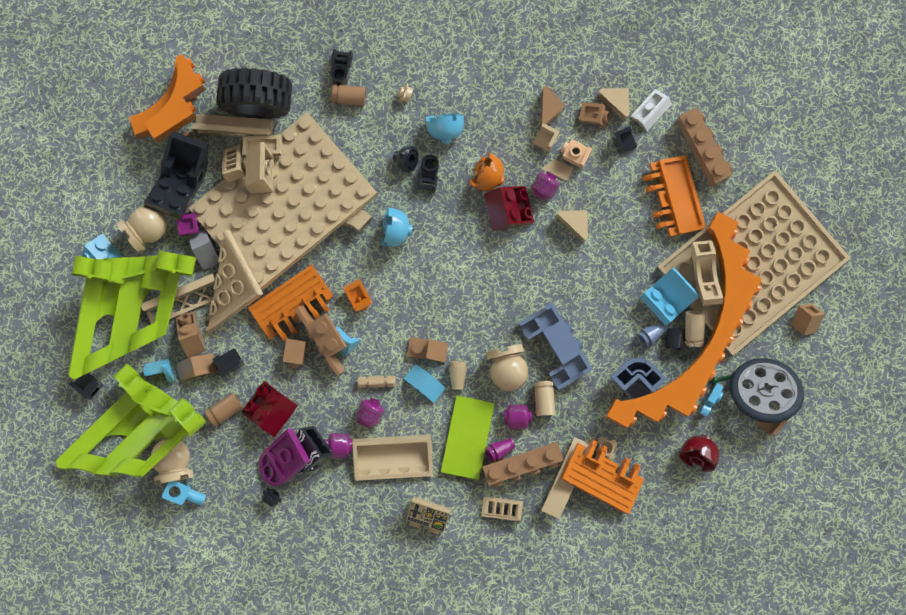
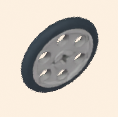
[730,358,804,423]

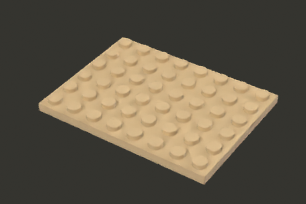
[189,112,378,291]
[657,170,851,356]

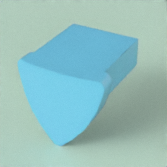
[336,326,361,358]
[143,359,174,382]

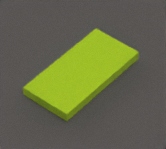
[441,395,495,480]

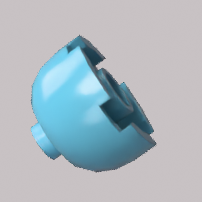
[426,114,464,143]
[381,207,412,247]

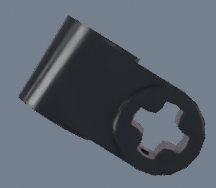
[330,49,353,86]
[416,154,439,193]

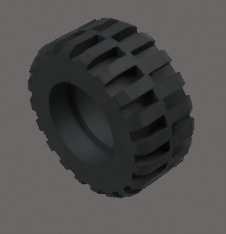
[216,68,292,119]

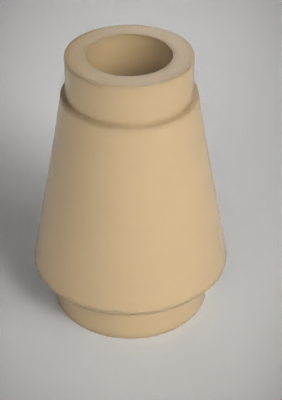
[448,361,468,389]

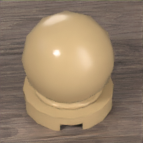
[116,205,167,254]
[486,344,529,391]
[151,438,194,485]

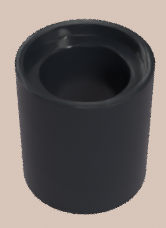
[665,328,685,350]

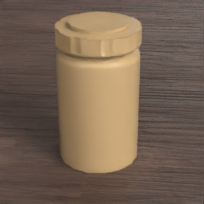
[684,310,706,347]
[534,381,555,416]

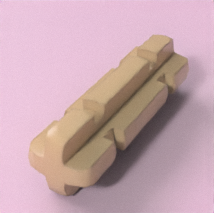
[357,375,396,388]

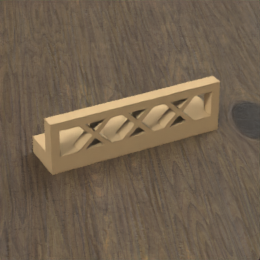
[192,114,273,137]
[141,274,216,324]

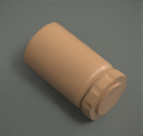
[331,84,366,106]
[205,392,243,427]

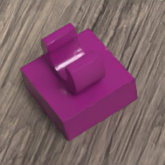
[176,213,200,236]

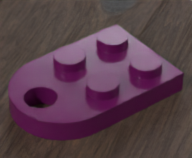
[259,428,311,486]

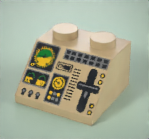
[406,497,451,534]

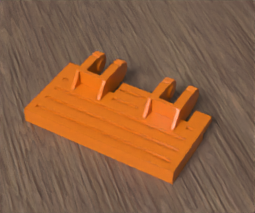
[642,155,706,237]
[248,265,333,341]
[560,439,644,514]

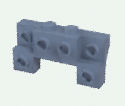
[518,302,593,390]

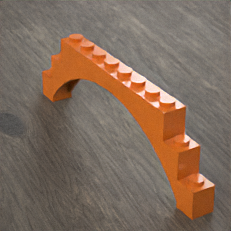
[605,211,762,428]

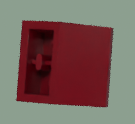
[484,186,535,231]
[241,381,298,437]

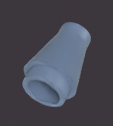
[638,321,668,347]

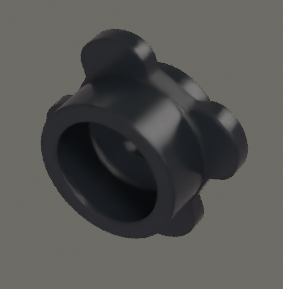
[262,488,282,507]

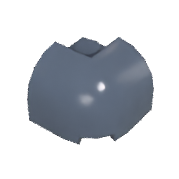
[610,358,667,399]

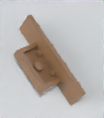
[295,305,347,375]

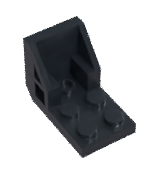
[144,131,209,220]

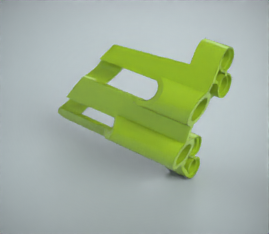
[68,251,196,380]
[56,363,206,477]

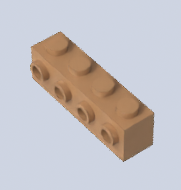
[676,107,733,187]
[482,442,564,488]

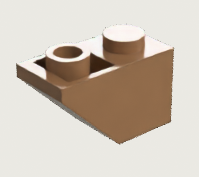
[176,311,206,357]

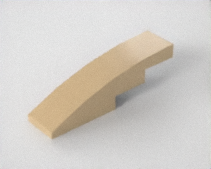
[541,437,589,519]

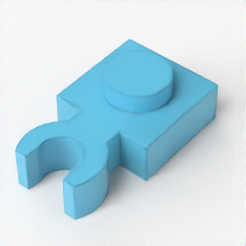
[698,383,724,416]

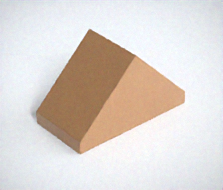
[541,86,565,125]
[175,353,218,383]

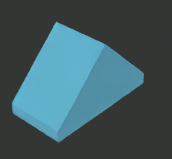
[404,364,446,403]

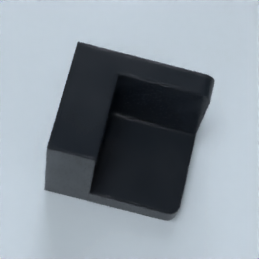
[612,126,637,155]
[212,348,245,376]
[69,373,103,400]

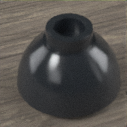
[393,146,418,173]

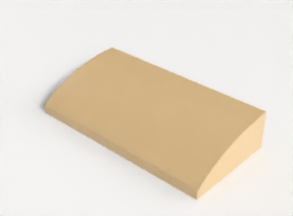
[352,434,433,481]

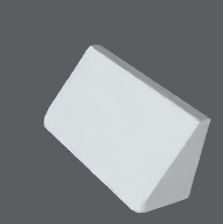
[630,89,672,131]

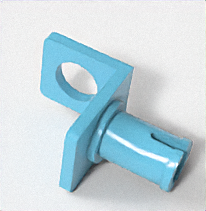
[162,480,206,506]

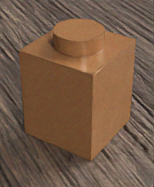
[283,339,308,369]

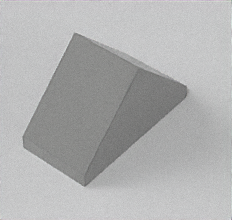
[188,228,220,270]

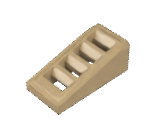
[222,144,246,182]
[481,497,523,521]

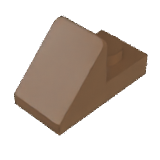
[407,337,448,363]

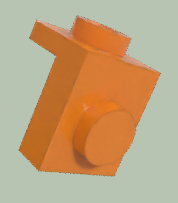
[343,278,373,312]

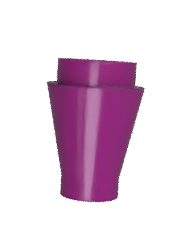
[485,438,515,462]

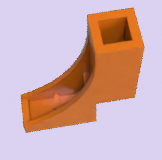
[144,54,206,143]
[129,61,197,139]

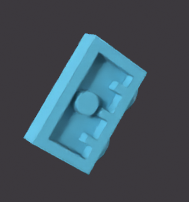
[640,267,699,326]

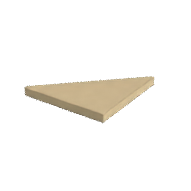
[206,230,263,333]

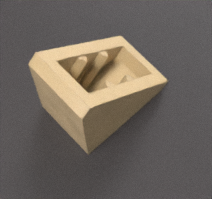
[597,88,629,122]
[556,210,588,243]

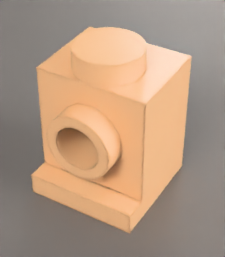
[561,139,592,169]

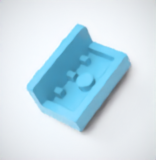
[82,234,123,259]

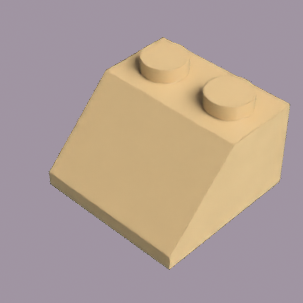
[243,142,274,194]

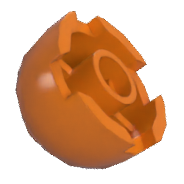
[469,152,505,191]

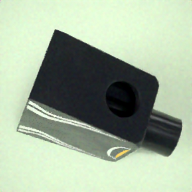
[296,426,334,473]

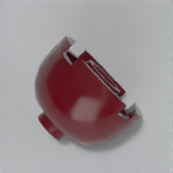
[679,435,720,472]

